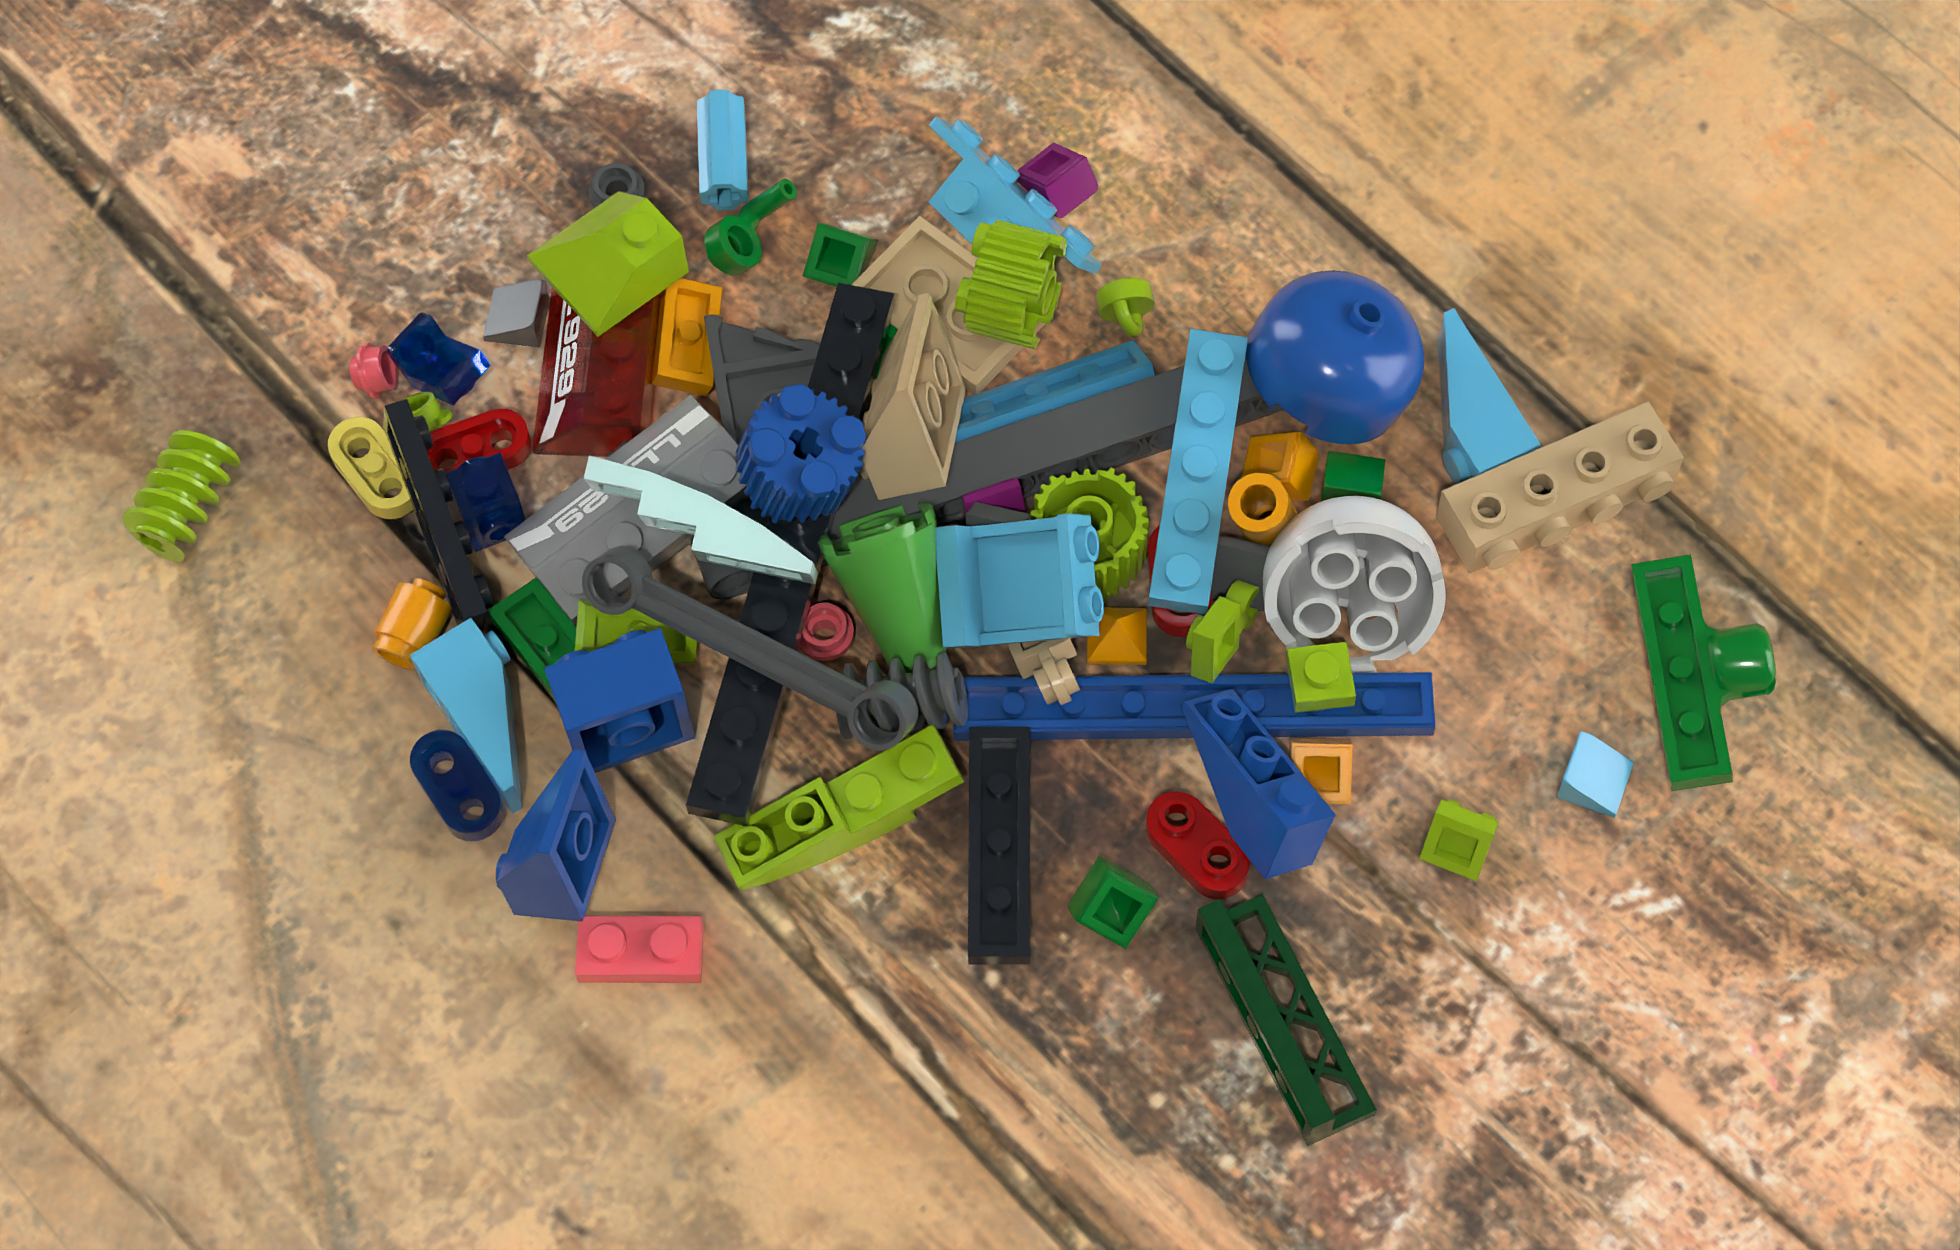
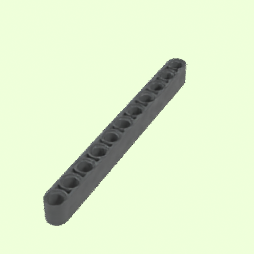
[691,354,1284,599]

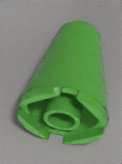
[818,502,946,673]

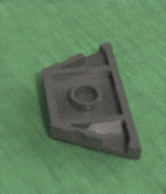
[704,314,820,514]

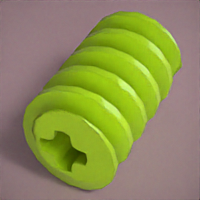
[122,430,241,563]

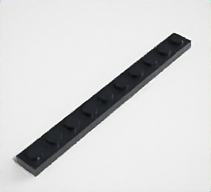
[686,282,895,826]

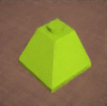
[527,191,689,337]

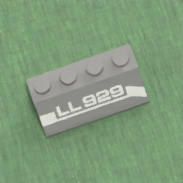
[504,395,750,628]

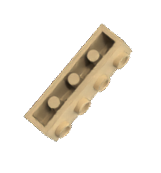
[1436,401,1684,574]

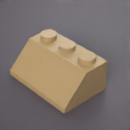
[859,293,966,500]

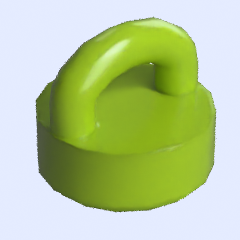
[1095,277,1155,338]

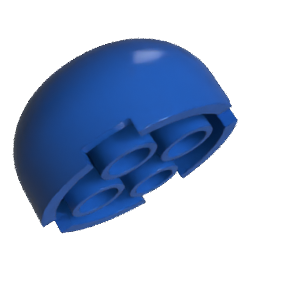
[1246,270,1424,445]

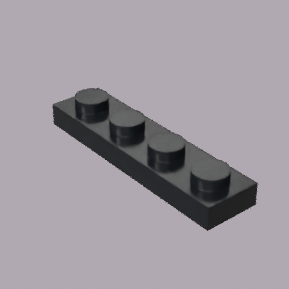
[383,399,493,630]
[968,727,1030,965]

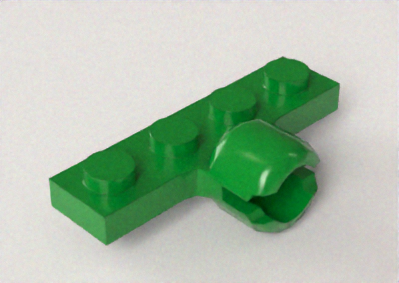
[1631,554,1776,791]

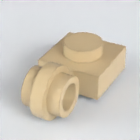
[1007,638,1080,705]

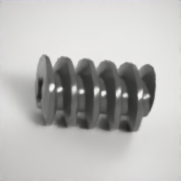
[836,652,968,739]

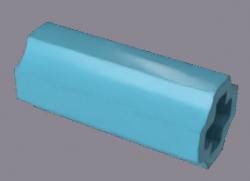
[697,90,749,210]

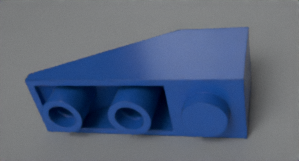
[1182,689,1335,879]

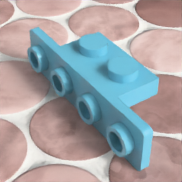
[928,116,1102,274]

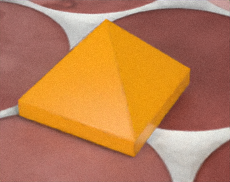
[1087,607,1147,665]

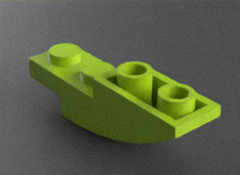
[713,724,964,891]

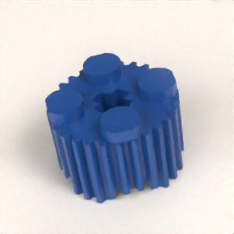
[735,384,866,523]

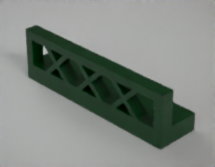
[1195,894,1377,1146]

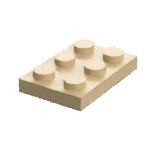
[852,216,1046,395]

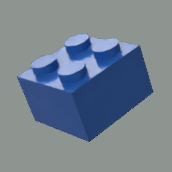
[544,628,695,773]

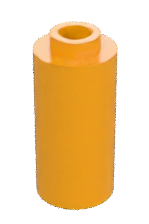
[1228,473,1298,546]

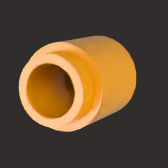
[372,578,452,670]

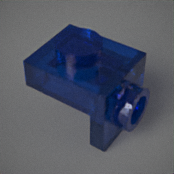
[387,312,491,406]

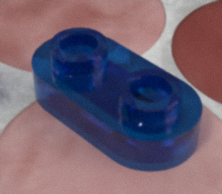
[410,730,504,841]

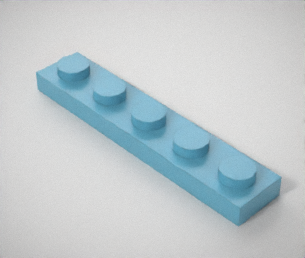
[1148,329,1248,615]

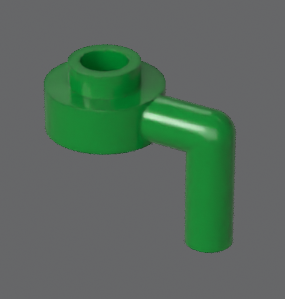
[704,179,797,276]

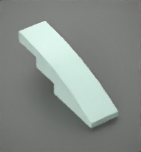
[584,455,818,584]

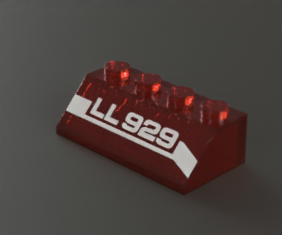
[532,287,661,457]

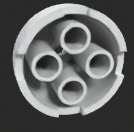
[1263,496,1446,673]

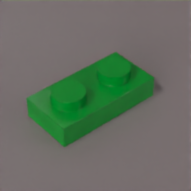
[487,577,576,701]

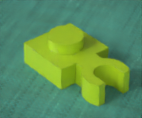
[1186,579,1259,683]

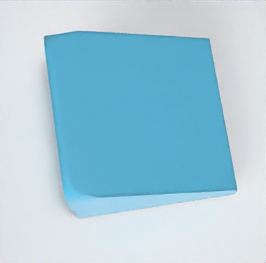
[1556,731,1634,818]

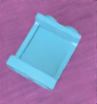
[936,514,1104,648]

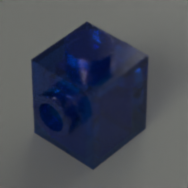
[445,452,526,552]

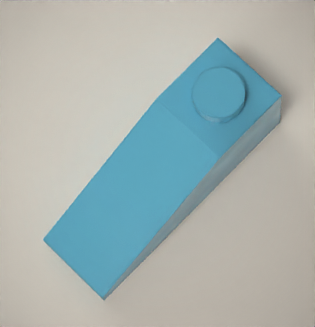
[1438,308,1541,484]
[410,618,523,814]

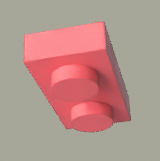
[575,916,704,983]

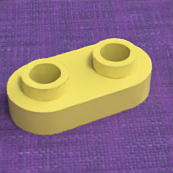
[328,417,414,519]

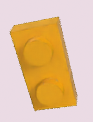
[651,278,722,396]

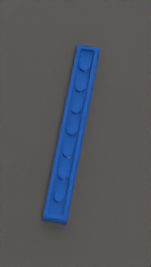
[953,672,1435,741]

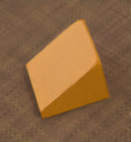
[1241,432,1319,501]
[1289,737,1353,805]

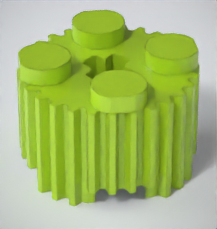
[955,220,1067,350]
[1031,468,1149,603]

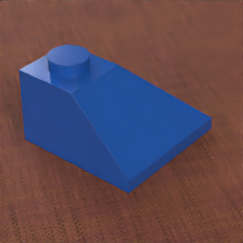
[496,749,616,922]

